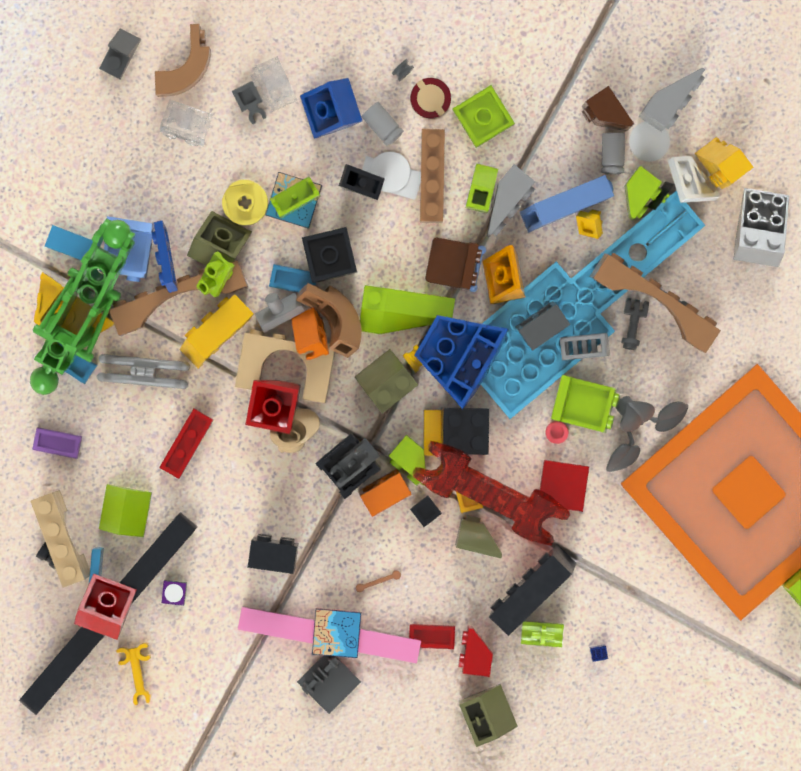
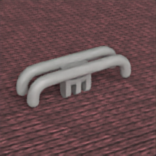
[97,354,190,389]

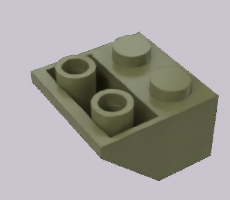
[458,684,518,747]

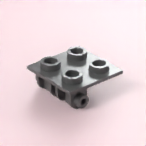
[297,655,361,714]

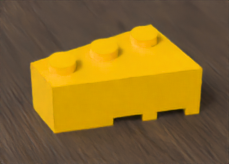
[695,137,754,189]
[179,294,254,369]

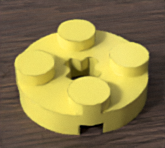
[222,180,268,226]

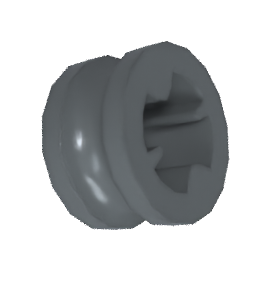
[392,59,414,82]

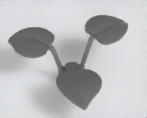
[606,396,688,472]

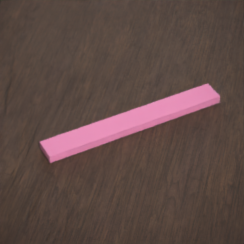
[238,606,421,663]

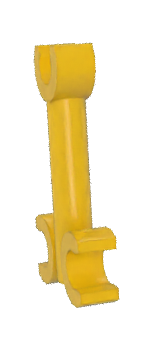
[116,643,151,705]

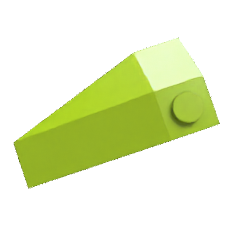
[360,285,455,334]

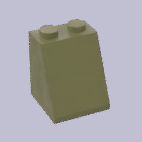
[355,349,418,413]

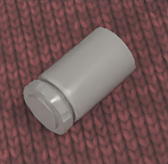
[361,102,404,146]
[601,133,625,174]

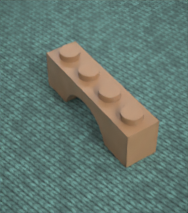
[420,129,445,223]

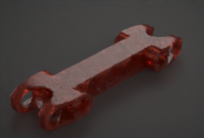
[413,441,570,546]

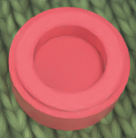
[545,421,569,444]

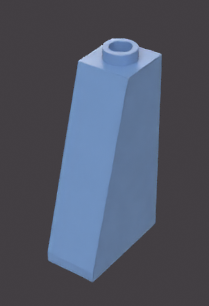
[520,175,614,233]

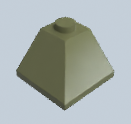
[187,211,252,266]
[455,515,502,558]

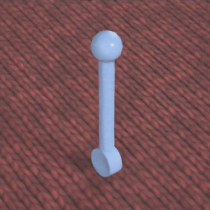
[470,246,486,292]

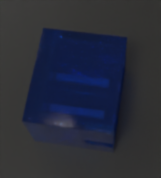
[589,644,608,662]

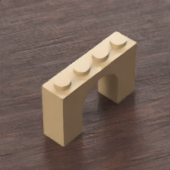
[235,329,335,403]
[30,490,90,588]

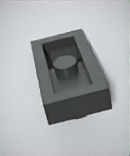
[99,28,141,80]

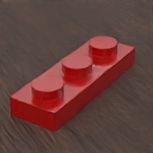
[159,408,214,479]

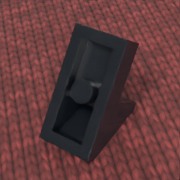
[339,164,385,200]

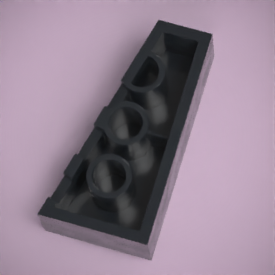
[489,544,576,636]

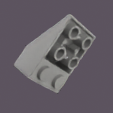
[638,68,705,131]
[486,164,535,237]
[733,188,789,267]

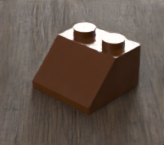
[582,86,634,131]

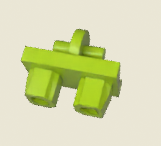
[196,251,234,297]
[521,621,564,647]

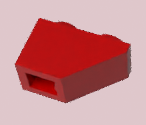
[458,626,493,677]

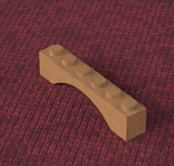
[590,253,721,353]
[109,260,248,336]

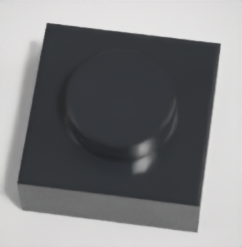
[410,495,442,527]

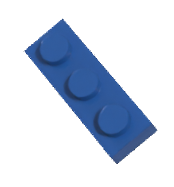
[151,220,178,293]

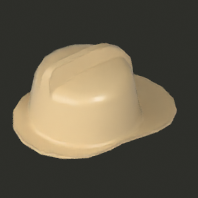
[270,408,320,453]

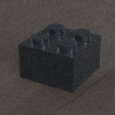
[302,227,357,283]
[441,408,489,455]
[247,534,299,574]

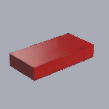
[409,624,455,649]

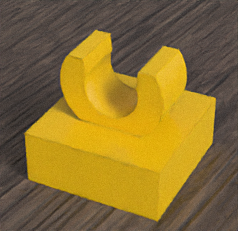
[576,209,603,239]

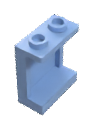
[99,216,154,282]

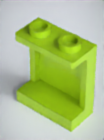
[551,375,620,433]

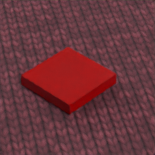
[537,460,589,512]

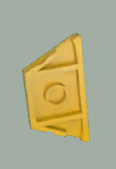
[34,272,114,335]

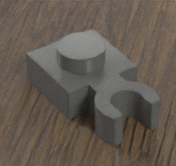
[232,80,266,124]

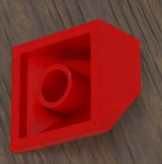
[245,380,301,434]

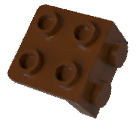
[425,237,482,290]

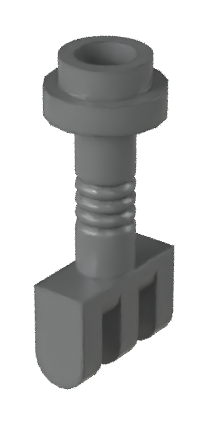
[621,298,649,350]

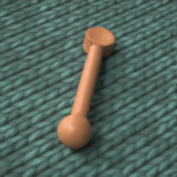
[356,570,401,592]

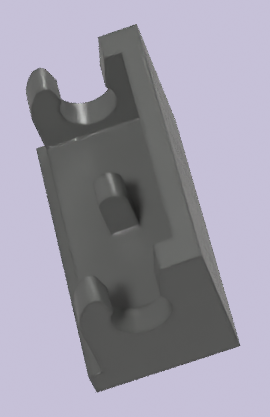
[515,301,570,351]
[330,438,380,488]

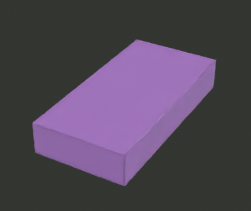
[32,427,82,459]

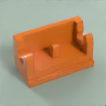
[291,307,329,360]
[358,469,412,517]

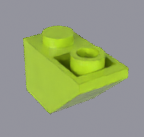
[465,163,498,213]
[624,166,662,220]
[389,435,426,486]

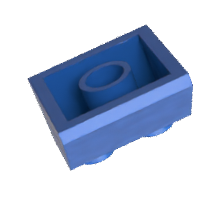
[300,78,363,139]

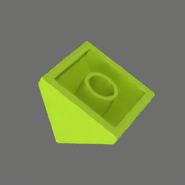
[99,484,152,537]

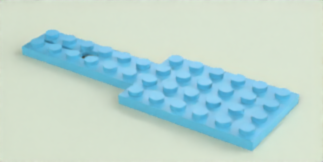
[481,191,706,419]

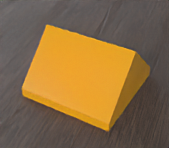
[483,245,525,304]

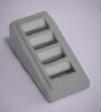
[560,333,610,360]

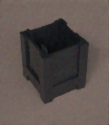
[315,433,381,499]

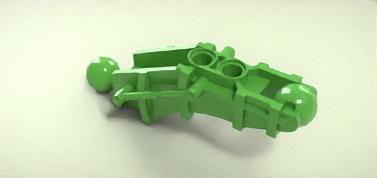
[30,219,136,395]

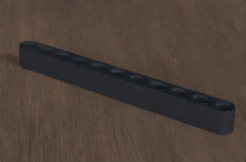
[19,512,197,715]

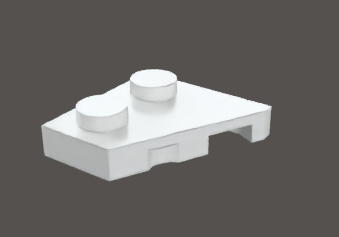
[668,156,720,203]

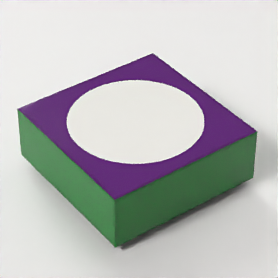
[161,580,187,606]

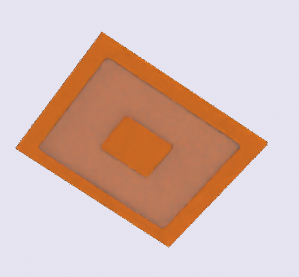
[620,364,801,621]

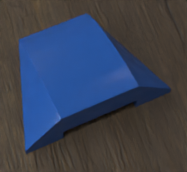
[415,315,509,409]

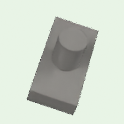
[255,292,305,333]

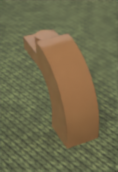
[155,24,211,97]
[296,283,362,358]

